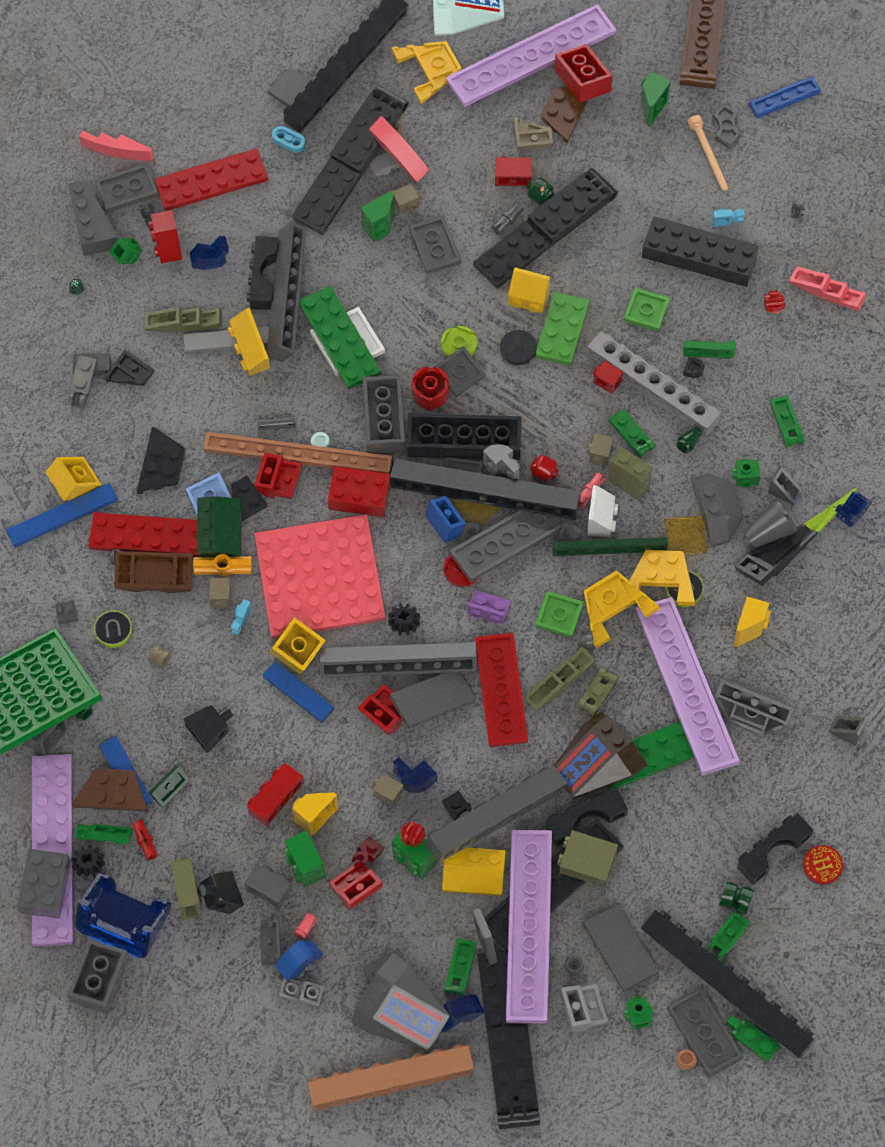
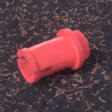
[294,913,317,940]

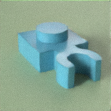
[712,209,745,227]
[231,599,252,636]

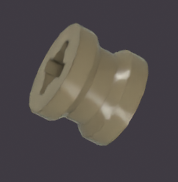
[147,645,172,669]

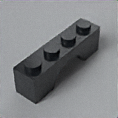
[246,236,278,310]
[545,789,628,847]
[737,813,814,885]

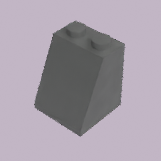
[24,719,70,756]

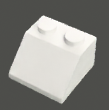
[587,485,618,539]

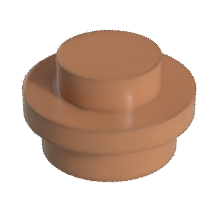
[676,1049,696,1070]

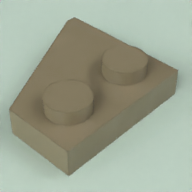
[514,117,553,150]

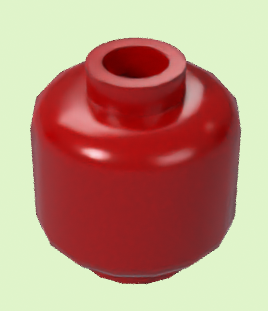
[530,454,559,482]

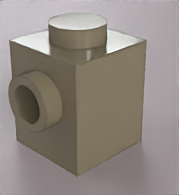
[392,184,421,215]
[587,433,613,465]
[209,578,231,609]
[372,774,404,808]

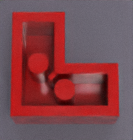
[148,210,182,264]

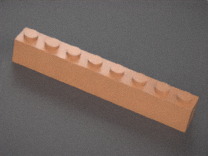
[308,1044,474,1111]

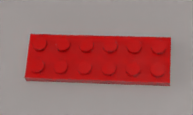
[154,148,268,211]
[88,512,203,557]
[475,633,528,747]

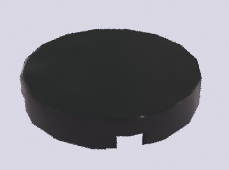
[500,330,537,365]

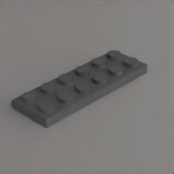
[449,510,564,583]

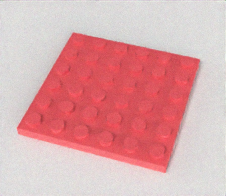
[254,514,386,639]

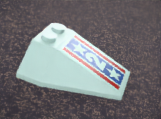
[433,0,504,36]

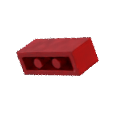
[247,763,304,827]

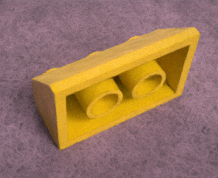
[228,308,270,376]
[442,847,505,896]

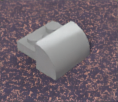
[483,444,520,479]
[559,984,608,1032]

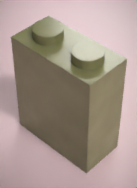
[609,447,652,501]
[557,830,618,887]
[171,857,202,920]

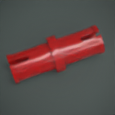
[132,820,158,861]

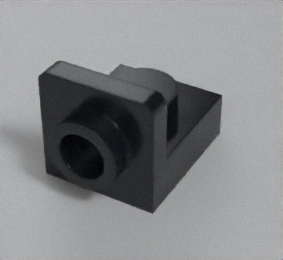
[442,791,472,821]

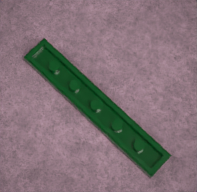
[552,537,668,556]

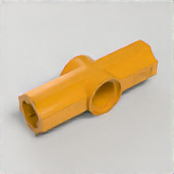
[193,554,252,578]

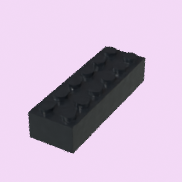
[642,216,759,287]
[407,413,522,460]

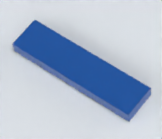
[749,76,821,119]
[263,661,334,723]
[99,736,152,805]

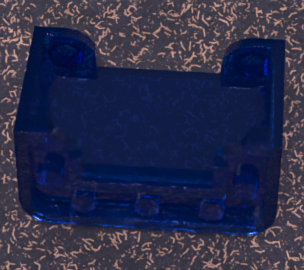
[75,872,172,958]

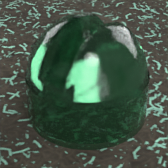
[69,278,84,295]

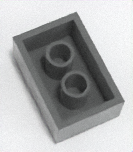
[17,849,71,919]
[67,939,129,1014]

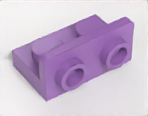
[467,590,511,624]

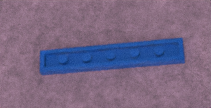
[6,483,118,548]

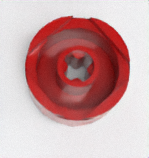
[412,366,449,411]

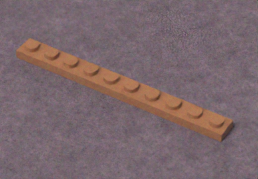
[203,432,392,474]

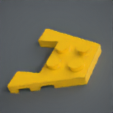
[391,41,462,104]
[629,550,695,606]
[584,570,661,648]

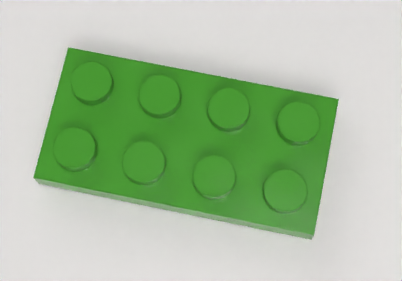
[535,292,590,366]

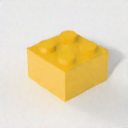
[269,617,326,674]

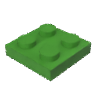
[623,288,670,332]
[535,591,584,638]

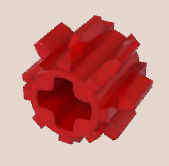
[764,290,785,314]
[400,821,425,847]

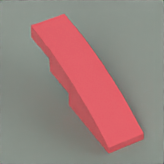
[369,117,429,182]
[79,131,153,161]
[789,266,866,311]

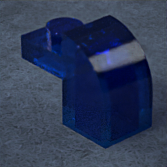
[189,235,229,270]
[835,491,872,527]
[393,757,438,793]
[441,994,485,1033]

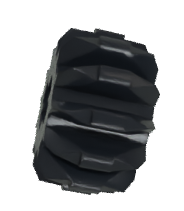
[388,603,420,636]
[71,844,105,879]

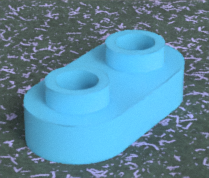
[272,126,306,153]

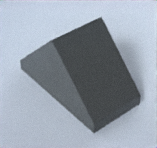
[768,466,803,505]
[829,716,867,746]

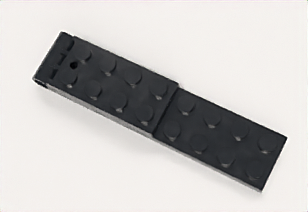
[292,85,409,235]
[473,168,618,289]
[477,951,540,1130]

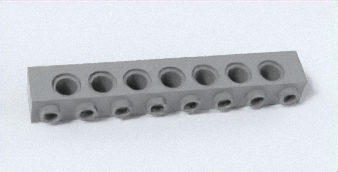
[587,332,721,437]

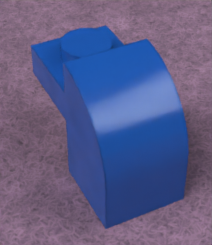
[274,939,324,981]

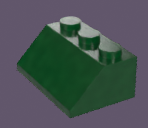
[197,496,242,557]

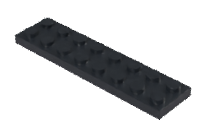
[484,818,624,951]

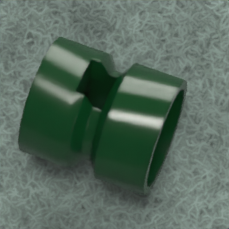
[719,881,754,914]

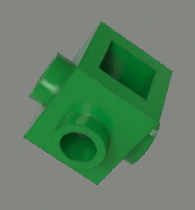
[109,238,143,264]
[732,459,760,488]
[623,996,654,1031]

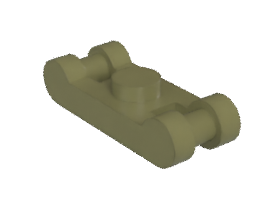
[577,667,619,717]

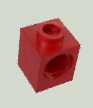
[593,361,623,394]

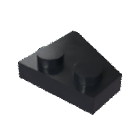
[103,350,155,386]
[231,475,267,522]

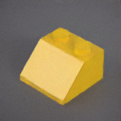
[508,268,550,314]
[45,457,102,501]
[734,597,771,647]
[292,792,339,836]

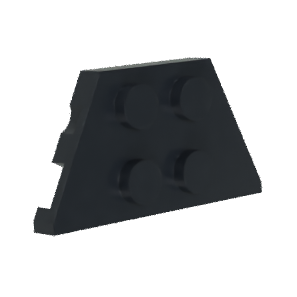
[137,427,186,494]

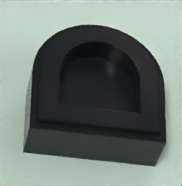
[683,357,704,378]

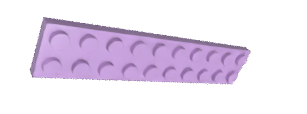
[446,4,616,107]
[636,597,739,775]
[32,754,73,947]
[506,830,552,1023]

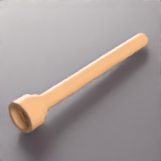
[687,115,728,191]

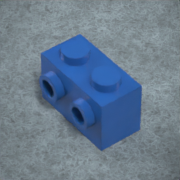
[425,496,466,543]

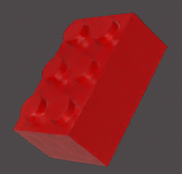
[555,43,612,103]
[328,466,391,518]

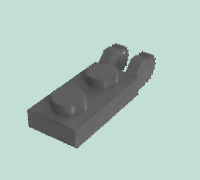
[68,355,97,408]

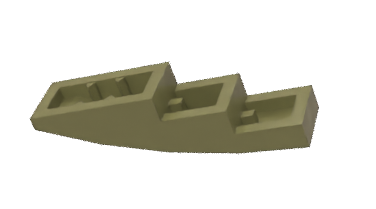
[145,307,222,332]
[524,646,597,712]

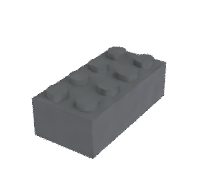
[363,375,405,454]

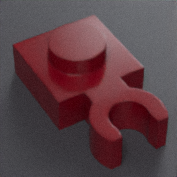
[352,837,385,868]

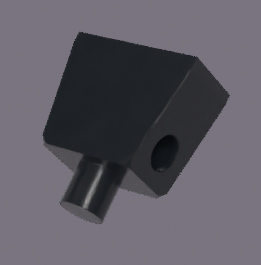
[183,705,233,753]
[197,871,244,914]

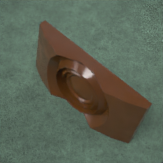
[114,551,193,593]

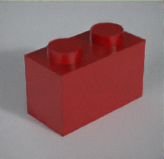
[495,157,532,186]

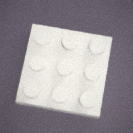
[310,307,385,376]

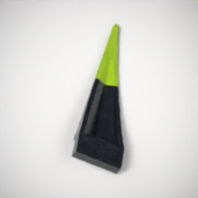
[734,488,858,586]

